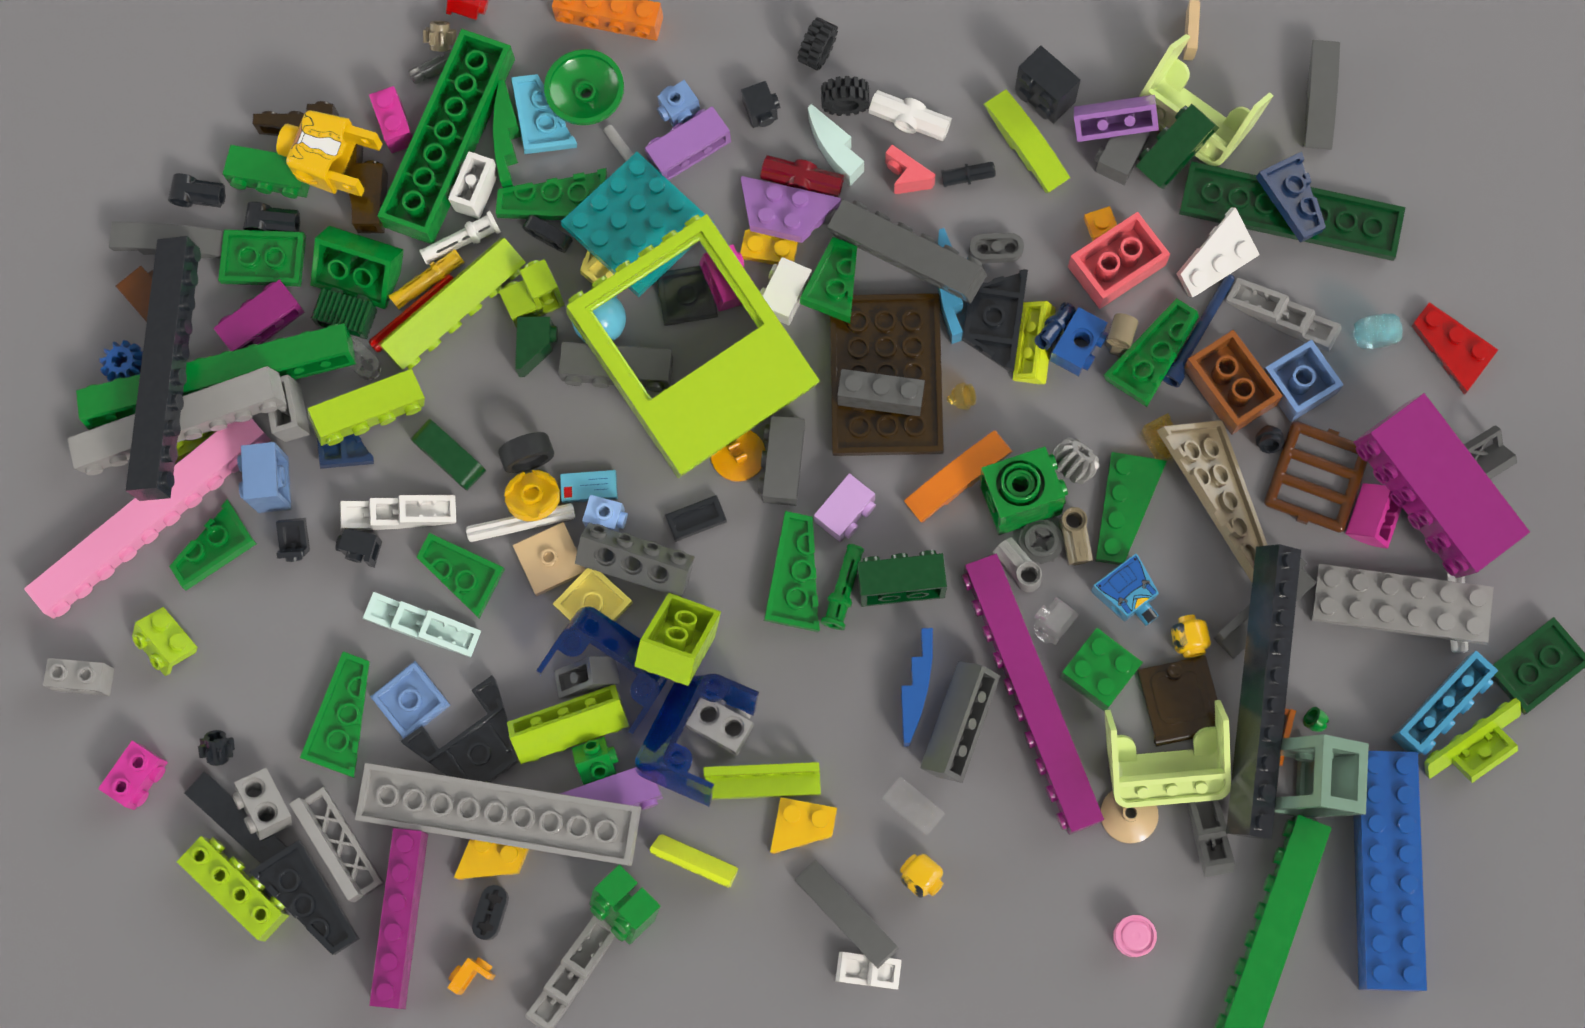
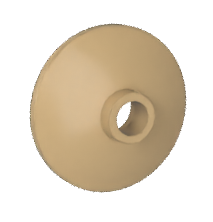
[1101,790,1158,844]

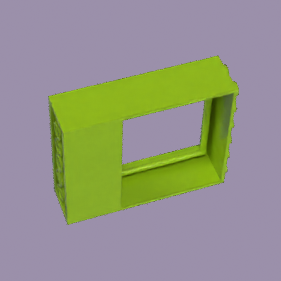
[566,214,820,478]

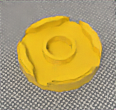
[504,470,560,521]

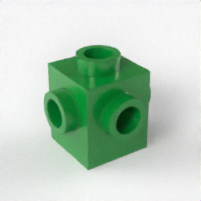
[572,737,619,785]

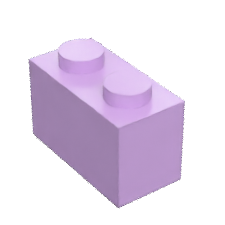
[814,473,876,542]

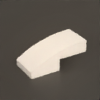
[835,952,901,989]

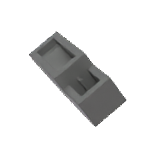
[1187,800,1235,877]

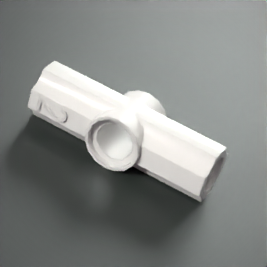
[869,90,952,141]

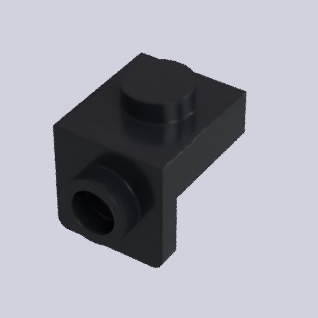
[276,518,310,562]

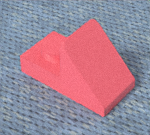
[885,145,936,194]

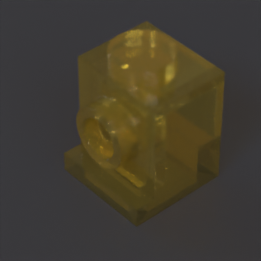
[1141,413,1174,460]

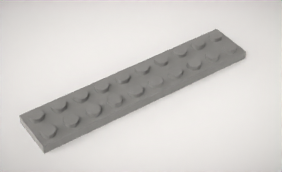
[355,763,641,866]

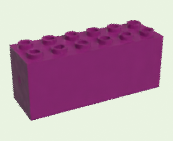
[1353,393,1530,578]

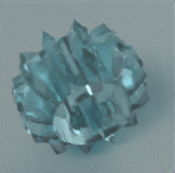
[1354,313,1403,349]

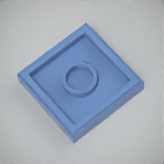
[370,661,450,739]

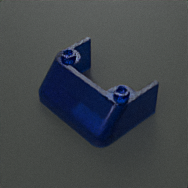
[536,606,668,735]
[635,674,759,807]

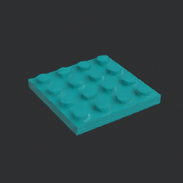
[561,152,714,298]

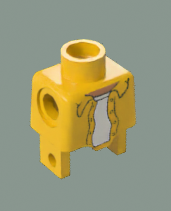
[276,110,382,197]

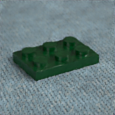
[1492,617,1585,715]

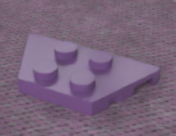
[741,176,841,243]

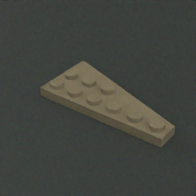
[1157,420,1267,582]

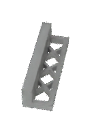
[290,787,384,903]

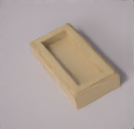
[1183,0,1200,61]

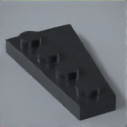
[249,840,360,955]

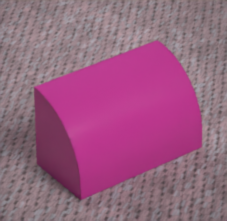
[1345,483,1402,549]

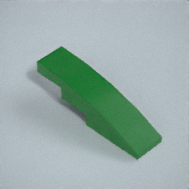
[493,79,521,188]

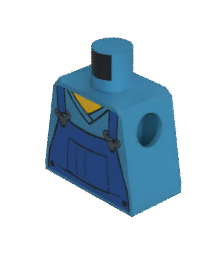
[1091,554,1159,626]

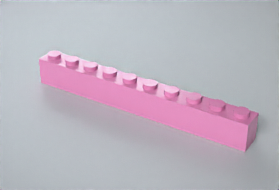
[24,418,271,619]

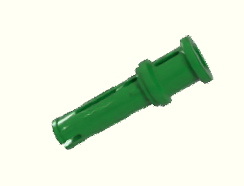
[821,544,865,630]

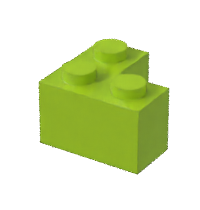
[499,259,565,328]

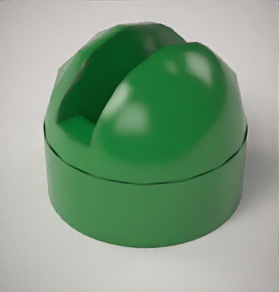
[1303,707,1329,732]

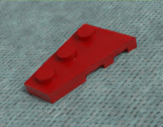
[1411,302,1498,395]

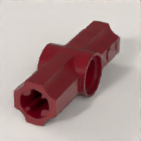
[760,155,844,198]

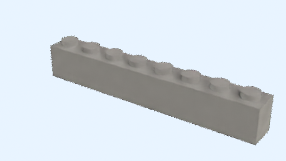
[68,366,286,475]

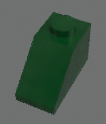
[515,317,558,377]

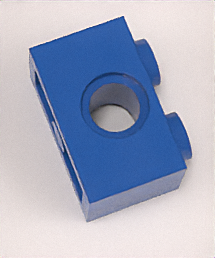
[1050,307,1108,377]

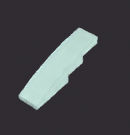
[362,592,481,657]

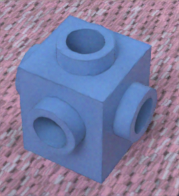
[657,80,700,127]

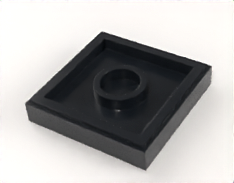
[657,266,718,326]

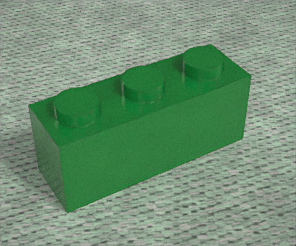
[223,145,310,199]

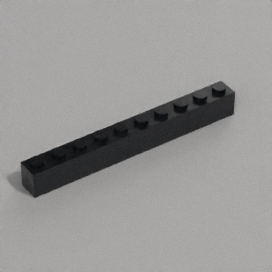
[125,236,201,501]
[1226,544,1301,839]

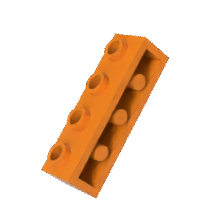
[552,0,663,41]

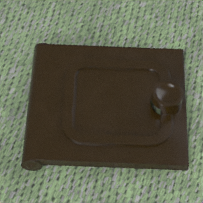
[1137,655,1218,747]

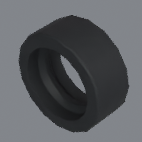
[498,432,555,473]

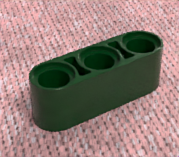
[410,419,486,491]

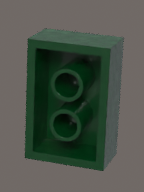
[858,550,947,607]

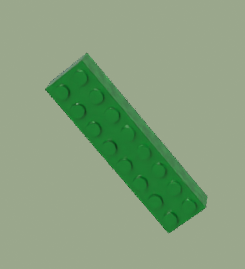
[377,29,515,244]

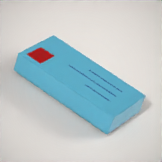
[560,470,618,503]

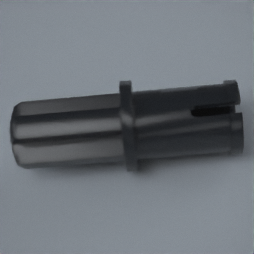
[941,162,996,187]

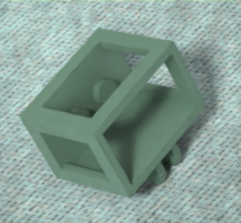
[1275,734,1369,818]

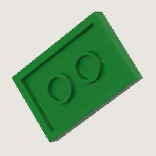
[218,230,306,287]

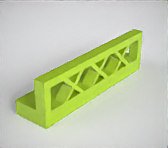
[704,762,821,800]

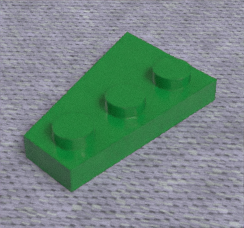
[416,533,505,619]

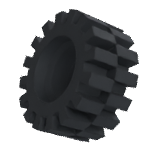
[797,17,838,71]
[821,76,870,116]

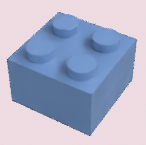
[1264,340,1343,422]
[237,442,291,513]

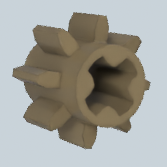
[423,21,456,52]

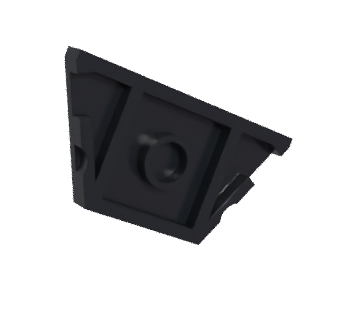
[962,269,1028,372]

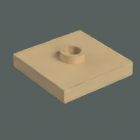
[513,522,586,596]

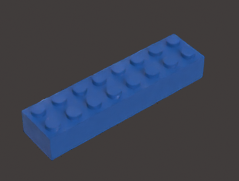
[1353,751,1427,992]

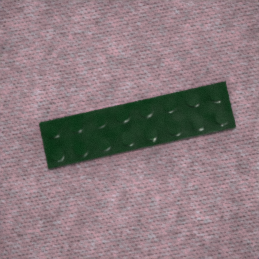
[1179,161,1406,261]

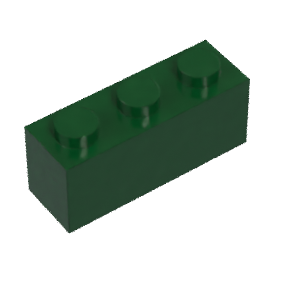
[1136,103,1219,189]

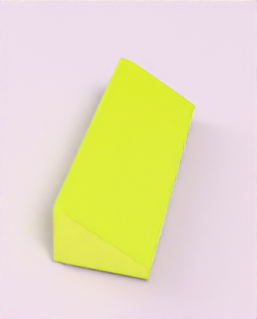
[1012,301,1056,384]
[650,834,738,888]

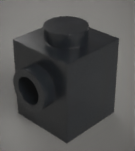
[741,81,781,128]

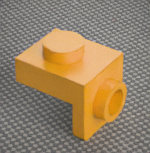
[447,957,496,995]

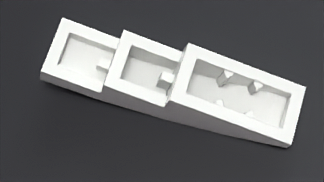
[340,495,456,531]

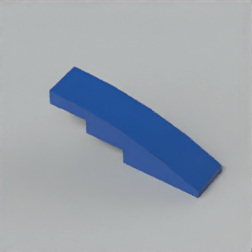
[901,628,933,747]

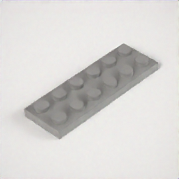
[1312,564,1494,645]

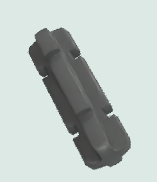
[408,49,452,84]

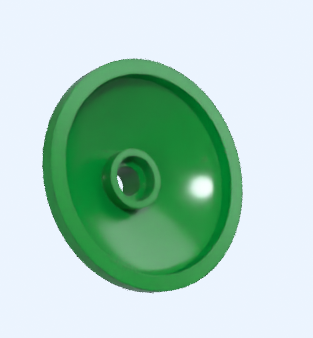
[544,49,624,125]

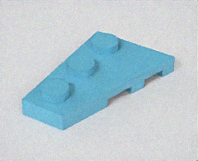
[511,74,577,154]

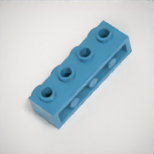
[1391,651,1498,755]

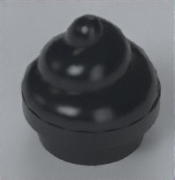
[1255,425,1284,454]

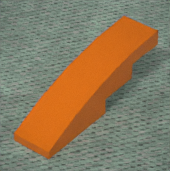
[904,430,1013,522]

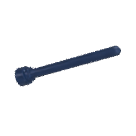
[1163,274,1235,387]

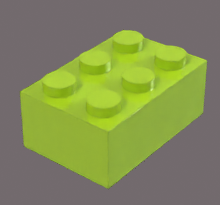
[635,593,721,686]

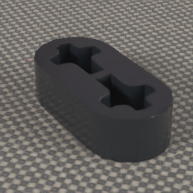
[522,215,573,253]
[472,885,509,940]

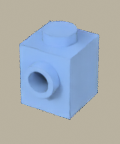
[582,495,628,532]

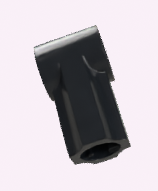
[168,173,226,208]
[243,202,301,232]

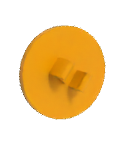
[711,430,766,482]

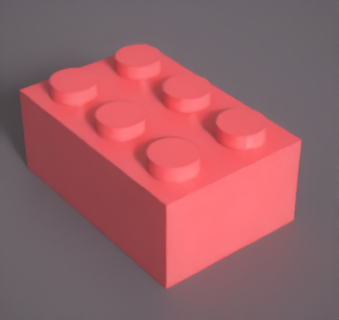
[1068,212,1170,309]

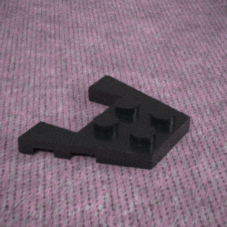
[401,675,519,783]

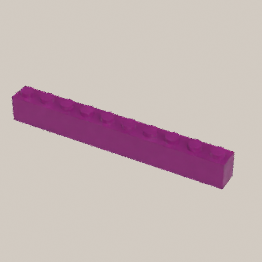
[961,553,1104,835]

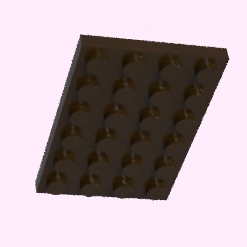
[830,293,944,456]

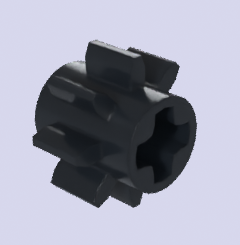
[198,730,235,766]

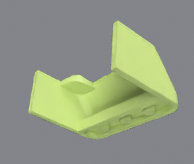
[1139,34,1274,166]
[1105,700,1231,808]

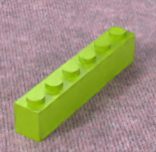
[378,238,526,370]

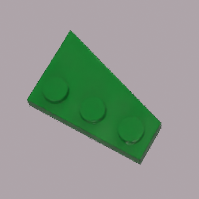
[800,237,858,323]
[169,499,257,591]

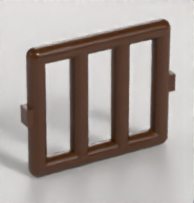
[1264,421,1368,533]

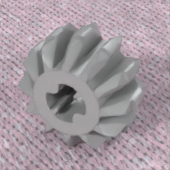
[1052,437,1100,484]

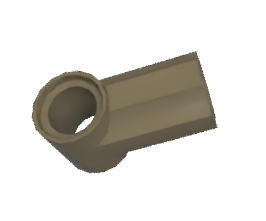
[1105,313,1139,356]
[1059,507,1093,566]

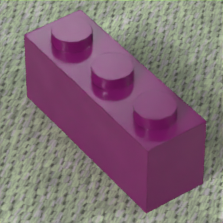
[213,279,305,351]

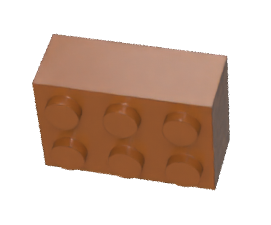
[1184,329,1283,435]

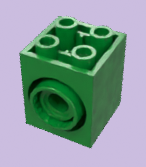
[979,446,1068,535]

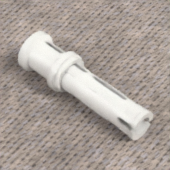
[419,211,501,265]

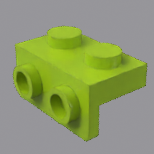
[132,607,198,676]

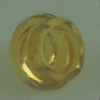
[947,382,976,410]

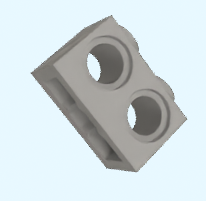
[43,658,114,696]
[686,694,754,756]
[232,768,292,840]

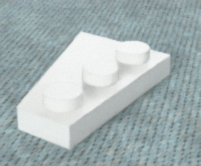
[1176,207,1260,297]

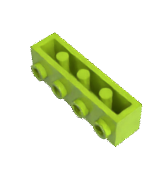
[307,368,425,446]
[507,684,629,764]
[177,836,290,942]

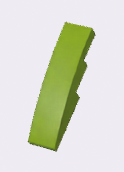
[983,89,1070,193]

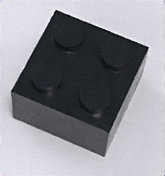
[1015,45,1081,124]

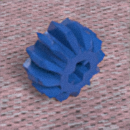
[99,340,143,382]

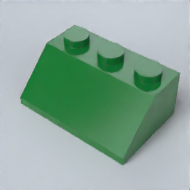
[310,226,404,309]

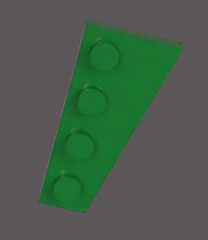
[496,168,608,220]
[1104,298,1199,407]
[1095,452,1167,565]
[763,511,820,632]
[300,652,370,778]

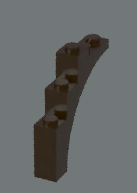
[252,101,388,233]

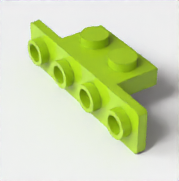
[1424,698,1521,783]

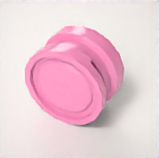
[1113,915,1157,957]

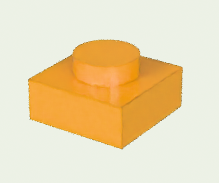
[1084,206,1117,241]

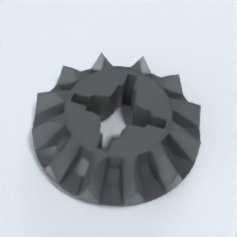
[1019,520,1064,565]

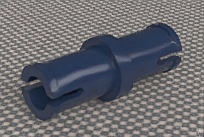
[1034,302,1076,350]

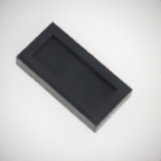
[665,495,727,542]

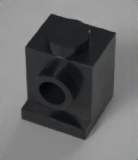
[335,528,382,568]

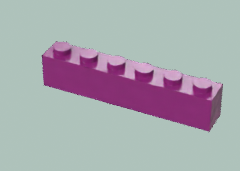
[369,828,428,1009]

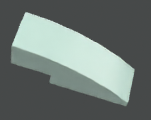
[808,104,864,186]

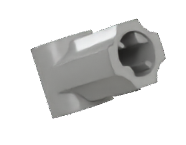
[992,537,1042,593]

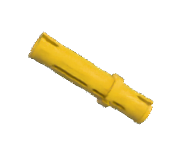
[389,249,465,310]

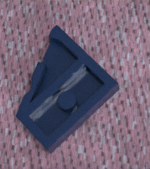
[317,434,374,469]

